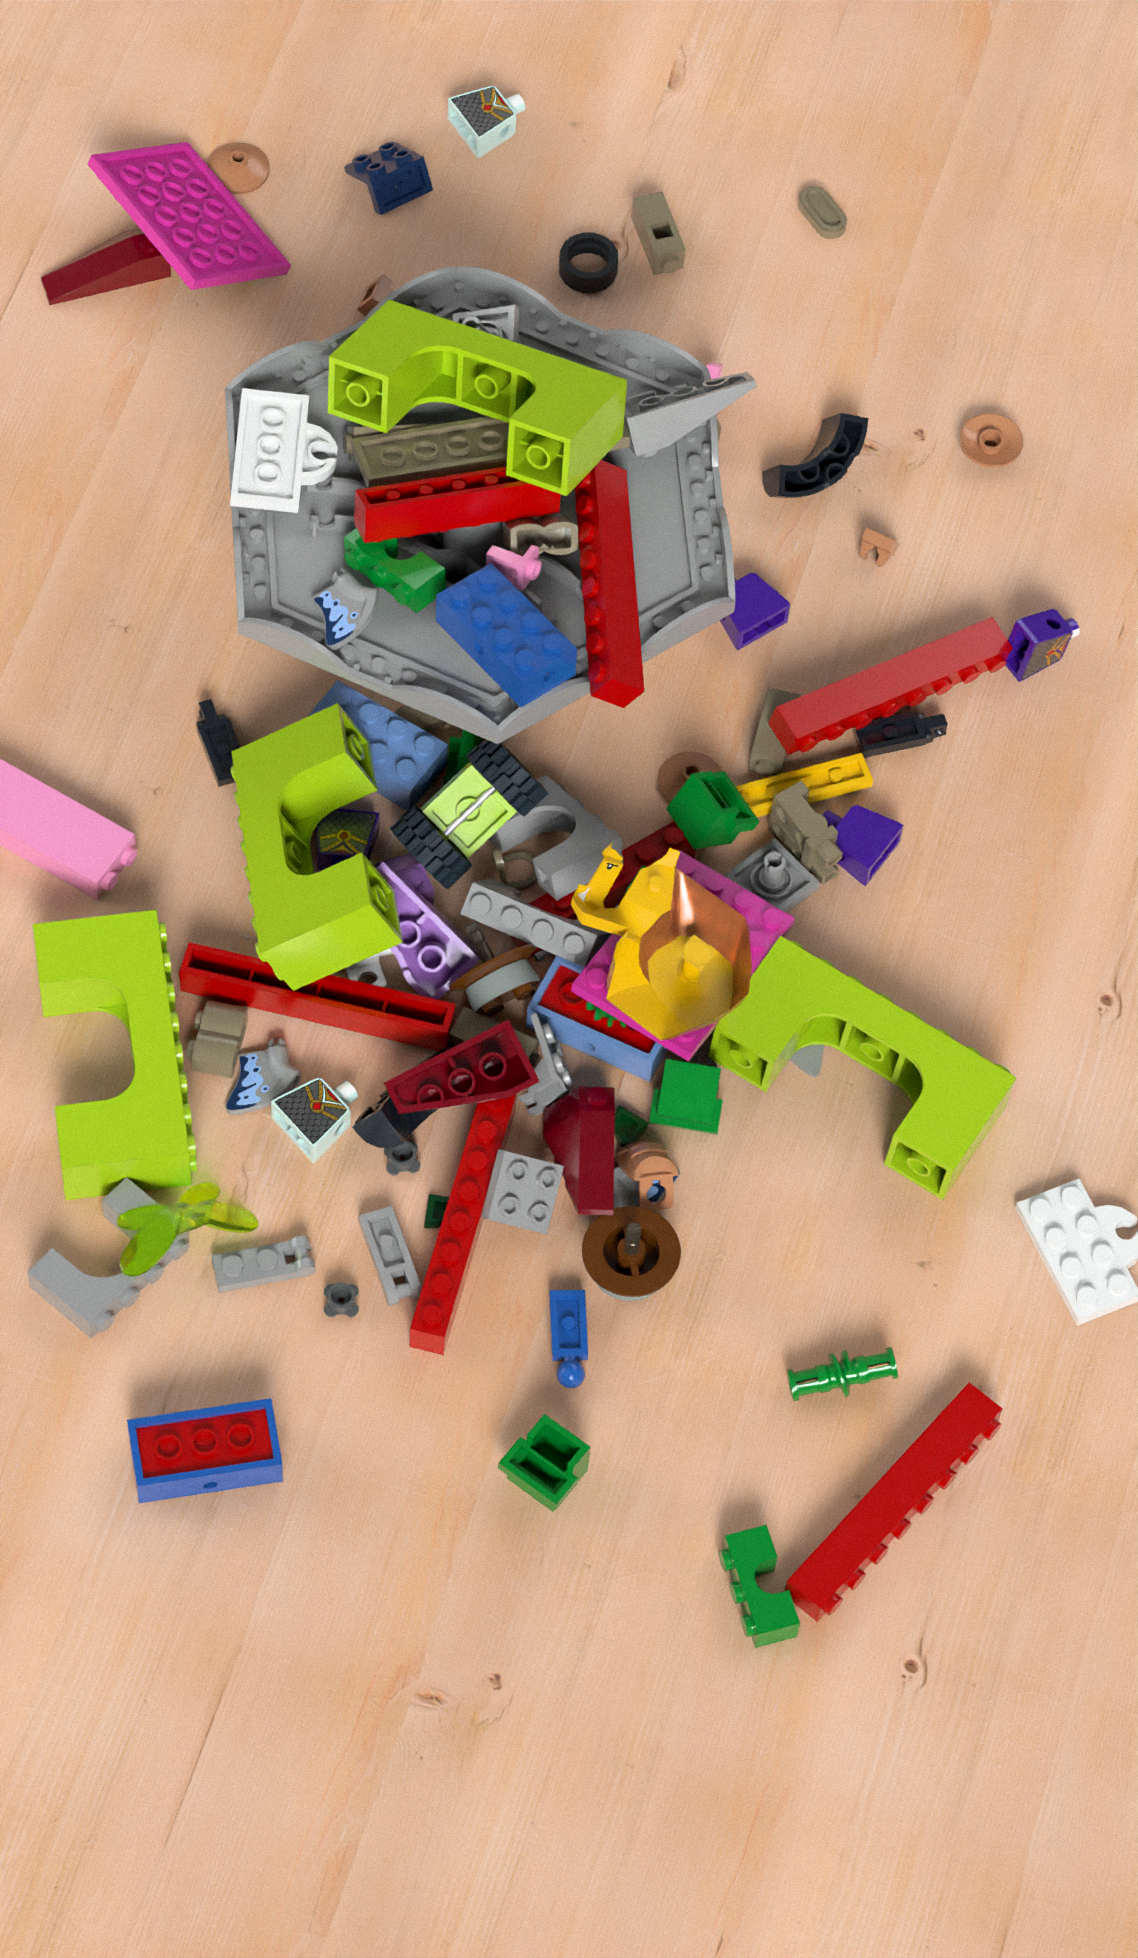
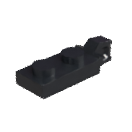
[196,699,241,787]
[853,711,948,758]

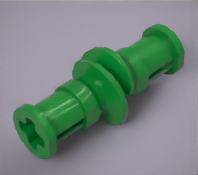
[786,1347,898,1401]

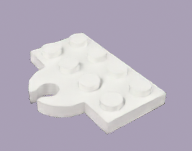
[230,388,338,513]
[1015,1179,1138,1326]

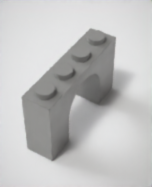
[488,775,624,901]
[460,878,612,967]
[27,1177,189,1338]

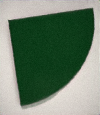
[614,1105,648,1148]
[424,1194,449,1229]

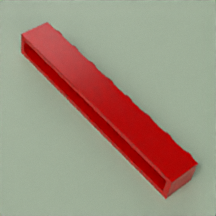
[575,460,645,708]
[768,617,1013,755]
[179,942,456,1051]
[409,1094,517,1355]
[784,1382,1003,1622]

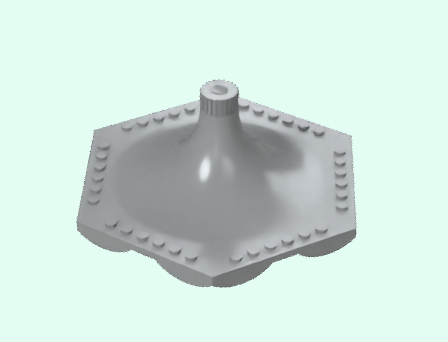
[225,266,736,744]

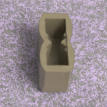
[503,514,578,556]
[186,1000,248,1078]

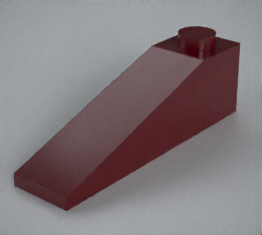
[41,228,171,305]
[384,1020,540,1114]
[543,1086,615,1215]

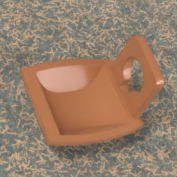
[616,1140,679,1211]

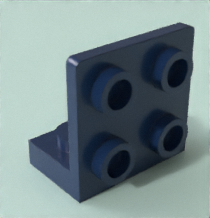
[344,142,433,215]

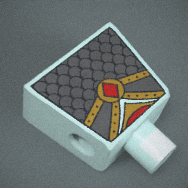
[447,86,525,158]
[271,1078,358,1163]

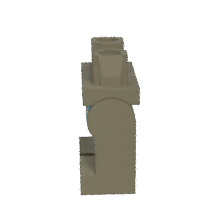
[768,780,843,884]

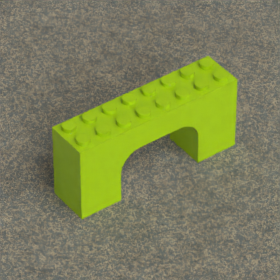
[327,300,627,496]
[231,703,403,991]
[32,910,197,1200]
[708,936,1017,1200]

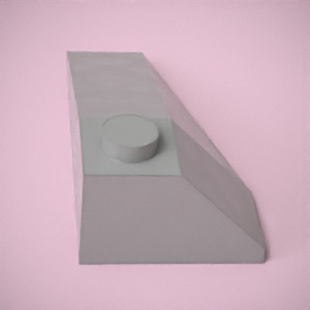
[624,372,757,457]

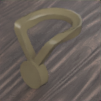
[492,849,538,891]

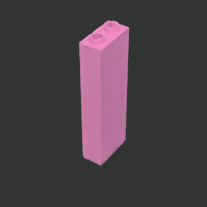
[0,759,137,900]

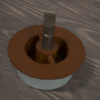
[449,921,541,1017]
[582,1206,681,1301]

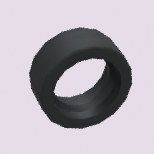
[559,232,618,293]

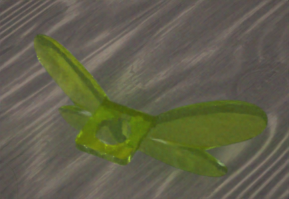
[117,1182,259,1277]

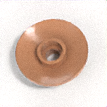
[208,143,269,194]
[960,413,1024,468]
[658,752,722,803]

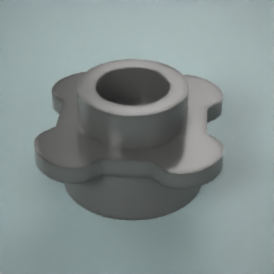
[384,1141,421,1176]
[324,1282,359,1317]

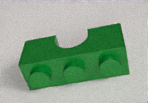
[344,528,446,613]
[719,1525,800,1648]

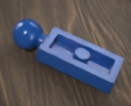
[549,1290,588,1388]

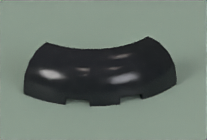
[762,413,869,498]
[352,1042,455,1148]

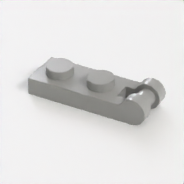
[358,1206,422,1306]
[212,1236,316,1293]

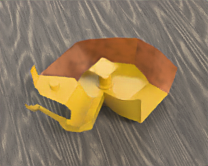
[571,842,752,1040]

